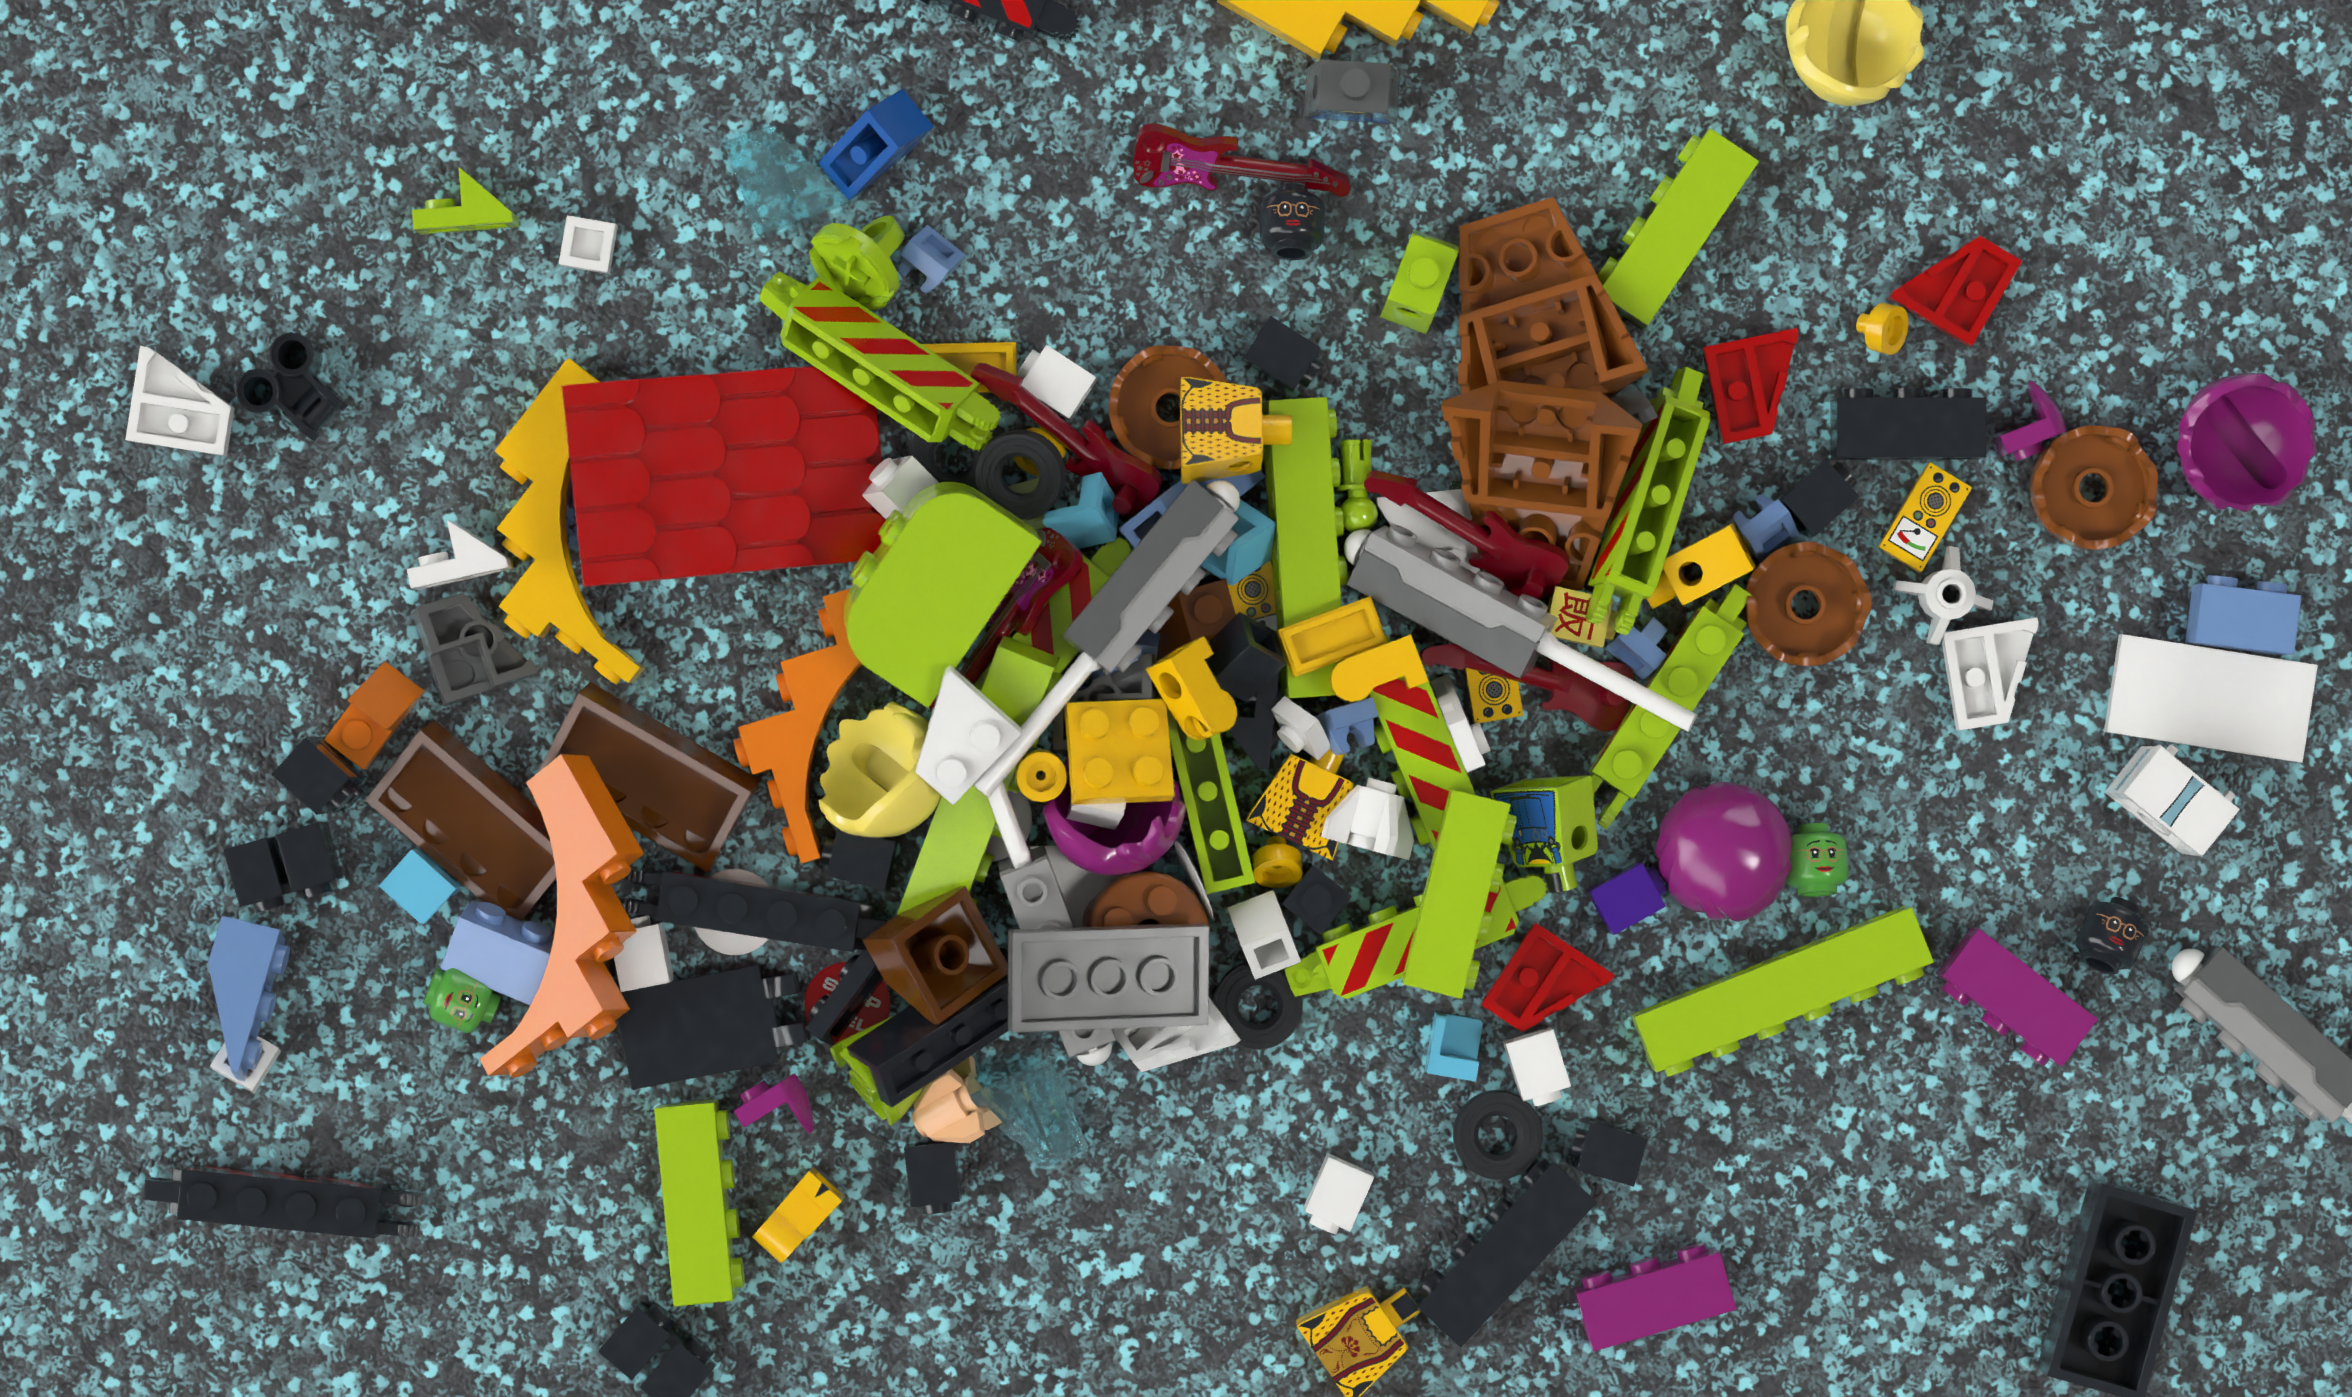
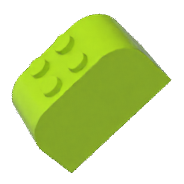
[843,482,1042,708]

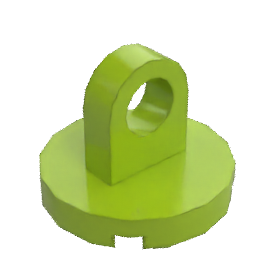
[809,215,905,310]

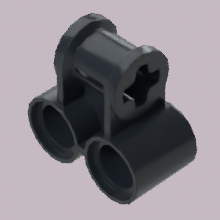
[235,332,348,441]

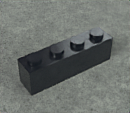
[1415,1158,1597,1348]

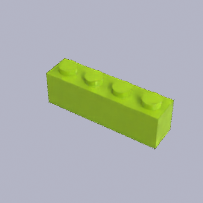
[1597,128,1759,330]
[1166,705,1255,894]
[1401,789,1517,999]
[654,1099,745,1307]

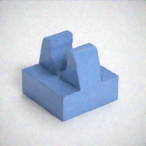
[899,225,966,293]
[1734,494,1799,563]
[1605,617,1668,680]
[1314,697,1379,756]

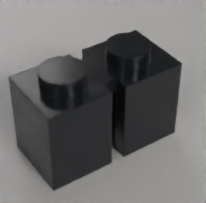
[272,737,367,815]
[223,821,344,913]
[598,1300,717,1397]

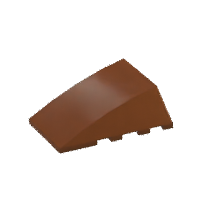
[1458,197,1650,397]
[1441,380,1643,591]

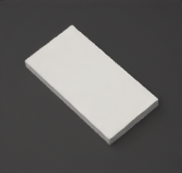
[2104,634,2318,763]

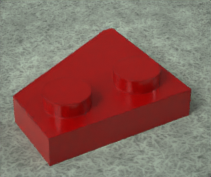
[1888,236,2022,347]
[1702,328,1799,445]
[1480,922,1615,1032]

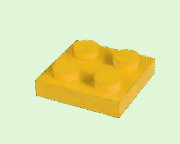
[1064,699,1175,805]

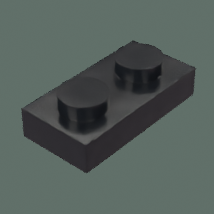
[805,949,883,1046]

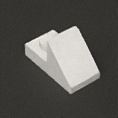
[407,520,515,590]

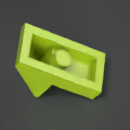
[412,167,519,235]

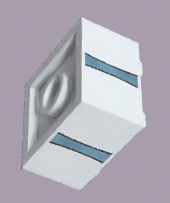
[2105,745,2240,856]

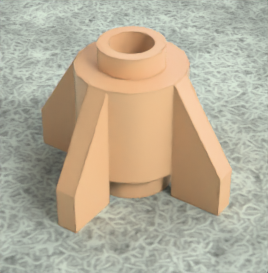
[912,1056,1006,1143]

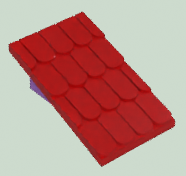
[562,366,886,587]

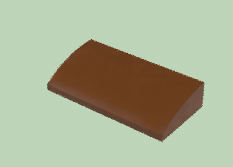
[537,682,761,872]
[365,720,557,921]

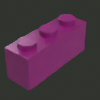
[1936,927,2098,1067]
[1573,1243,1737,1352]

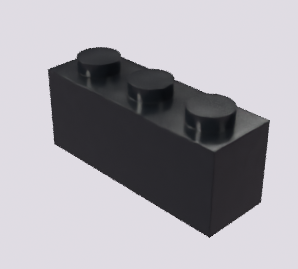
[1830,388,1986,460]

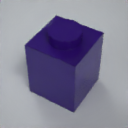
[1586,862,1668,935]

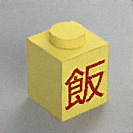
[1546,586,1618,648]

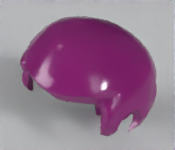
[2177,373,2317,512]
[1043,757,1186,875]
[1655,782,1792,922]

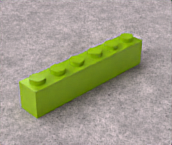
[1262,397,1352,699]
[896,636,1063,916]
[1630,905,1934,1077]

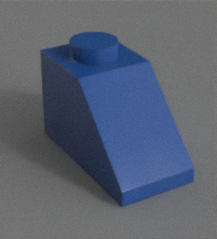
[818,89,934,201]

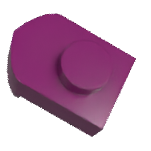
[1992,381,2068,461]
[734,1073,813,1134]

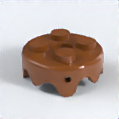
[1109,345,1228,470]
[2030,425,2158,550]
[1743,542,1872,667]
[1082,871,1209,927]

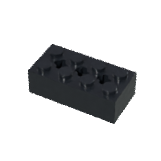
[2037,1178,2197,1397]

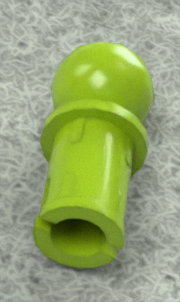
[1338,439,1378,533]

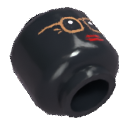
[1260,183,1325,261]
[2075,897,2149,975]

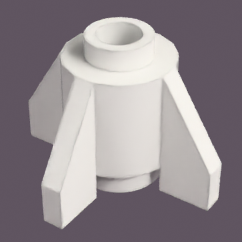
[1892,546,1994,645]
[1321,778,1414,860]

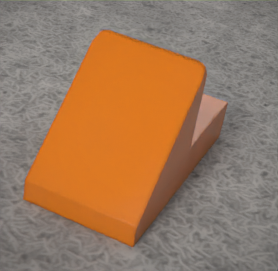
[324,661,425,770]

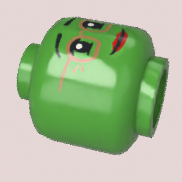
[1786,823,1849,897]
[423,967,501,1033]

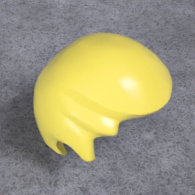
[1786,0,1925,106]
[819,701,942,838]

